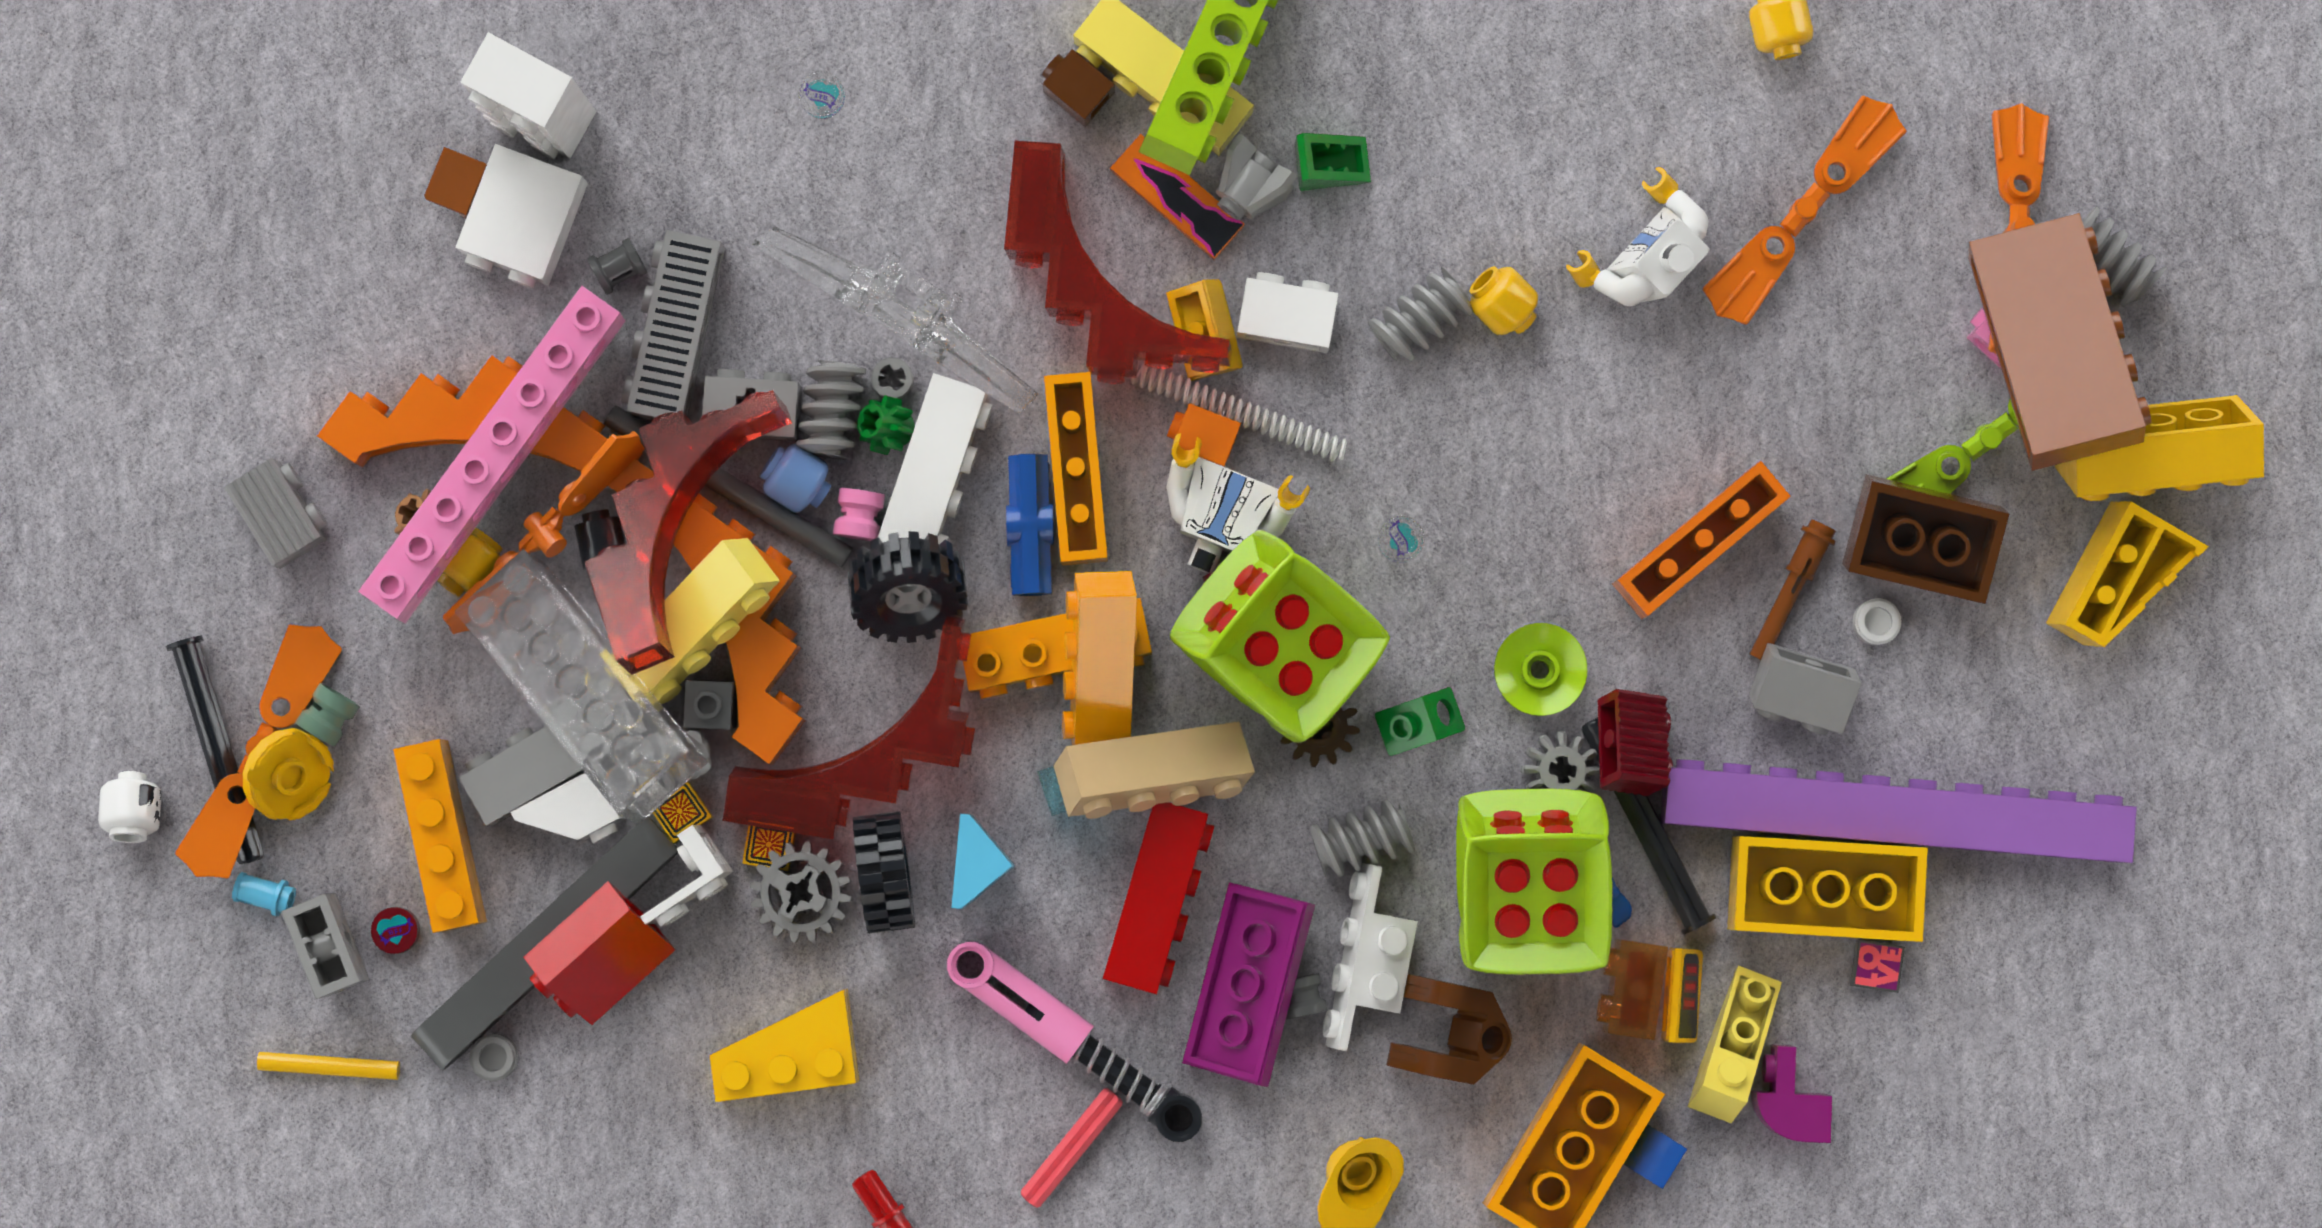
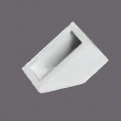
[510,768,625,844]

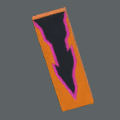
[1110,133,1245,261]

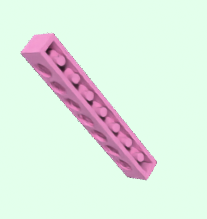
[358,286,626,624]

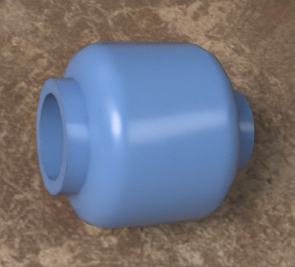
[759,444,831,513]

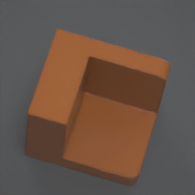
[424,147,487,219]

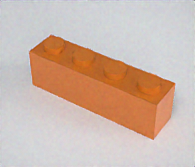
[1612,461,1791,619]

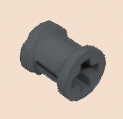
[587,238,648,295]

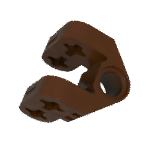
[1386,974,1512,1085]

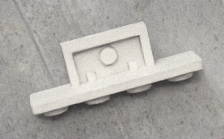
[1323,863,1418,1051]

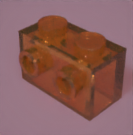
[1596,939,1668,1040]

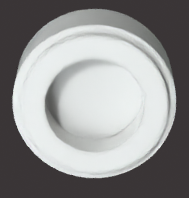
[1852,598,1901,645]

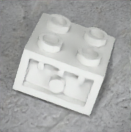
[640,825,734,927]

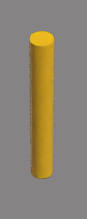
[257,1052,400,1080]

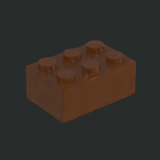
[1842,474,2010,604]

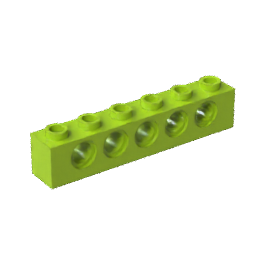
[1139,0,1278,175]

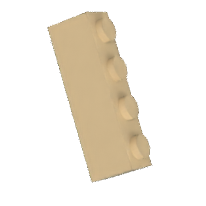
[1053,722,1255,819]

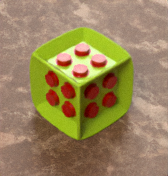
[1170,530,1390,743]
[1456,789,1612,975]

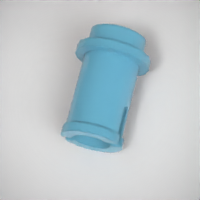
[232,872,296,917]

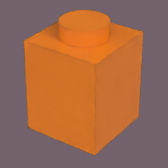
[1167,403,1241,467]

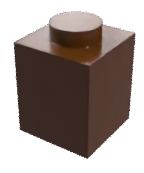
[1042,49,1115,127]

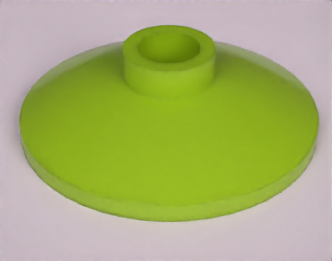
[1494,623,1588,716]

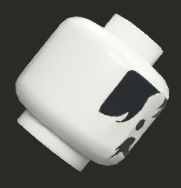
[98,771,162,843]

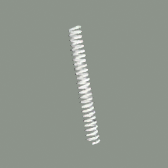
[1131,358,1347,462]

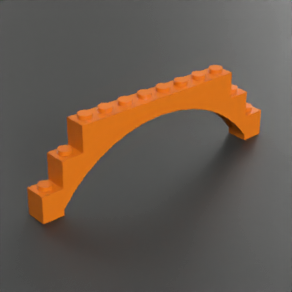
[317,355,806,765]

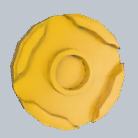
[243,728,334,821]

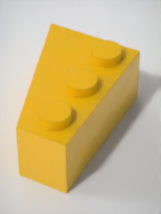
[2046,501,2209,647]
[710,988,860,1102]

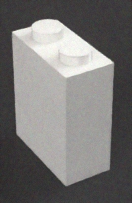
[455,144,588,289]

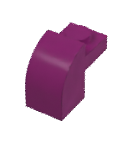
[1751,1044,1832,1143]

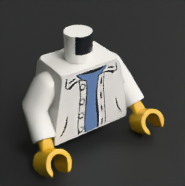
[1566,167,1710,306]
[1166,433,1310,574]

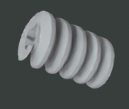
[2082,206,2167,307]
[1368,267,1473,362]
[795,360,867,460]
[1311,799,1415,878]

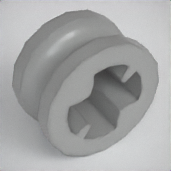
[871,357,914,399]

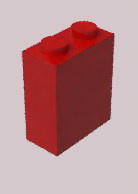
[523,881,676,1025]

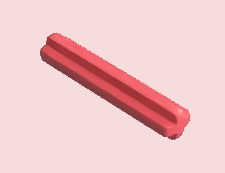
[1021,1088,1123,1208]

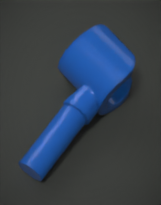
[1612,877,1632,928]

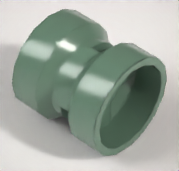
[295,683,360,746]

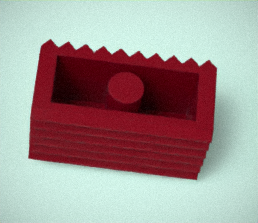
[1597,689,1673,796]

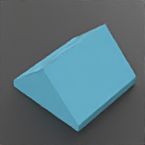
[951,813,1015,909]

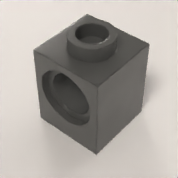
[683,680,737,729]

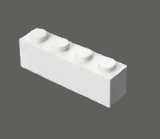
[878,373,993,544]

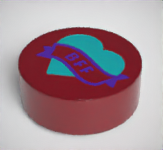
[371,907,420,954]

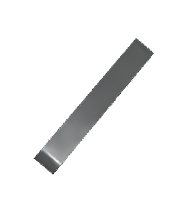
[411,816,678,1071]

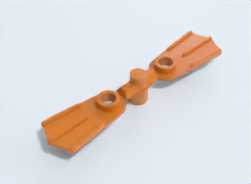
[1702,95,1907,325]
[1988,103,2049,354]
[443,431,645,634]
[175,624,342,879]

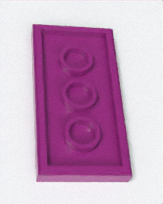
[1182,882,1315,1087]

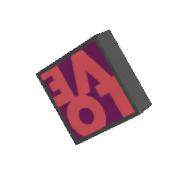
[1849,939,1905,993]

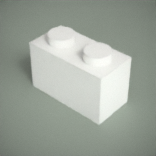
[1237,272,1338,353]

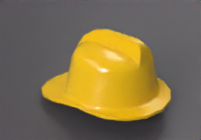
[1317,1137,1404,1228]

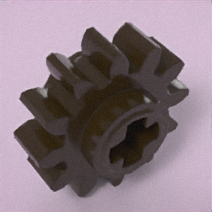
[1280,708,1360,768]

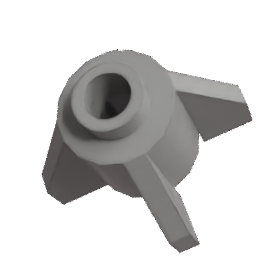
[1215,134,1297,221]

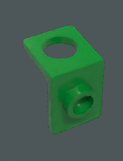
[1375,687,1465,756]

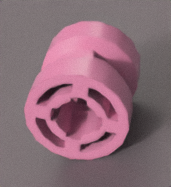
[833,488,885,541]

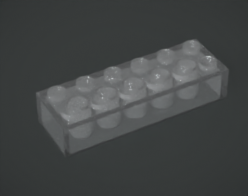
[454,549,708,825]

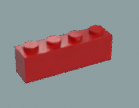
[1103,802,1215,995]

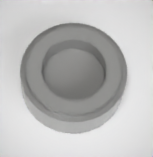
[469,1033,519,1081]

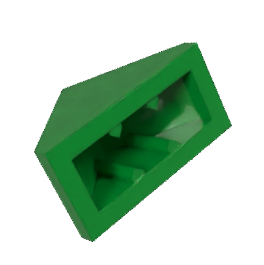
[1295,133,1371,191]

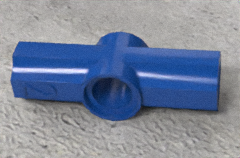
[1006,454,1054,596]

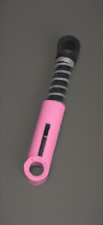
[947,941,1202,1142]

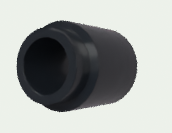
[574,509,629,580]

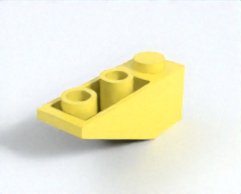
[1688,965,1782,1123]

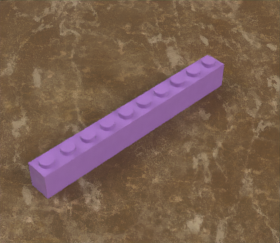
[1660,759,2137,863]

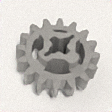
[750,841,852,943]

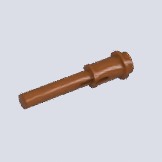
[1749,519,1836,660]

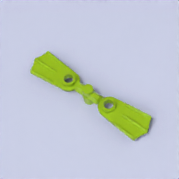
[1886,399,2019,494]

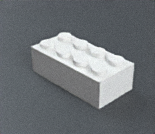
[460,32,597,159]

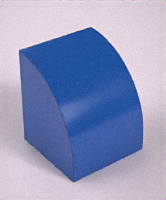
[1623,1124,1687,1189]

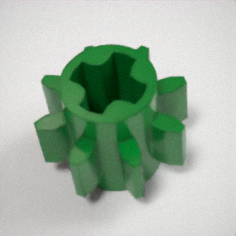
[857,395,915,455]

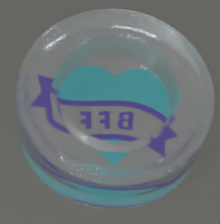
[798,71,845,119]
[1378,516,1425,563]

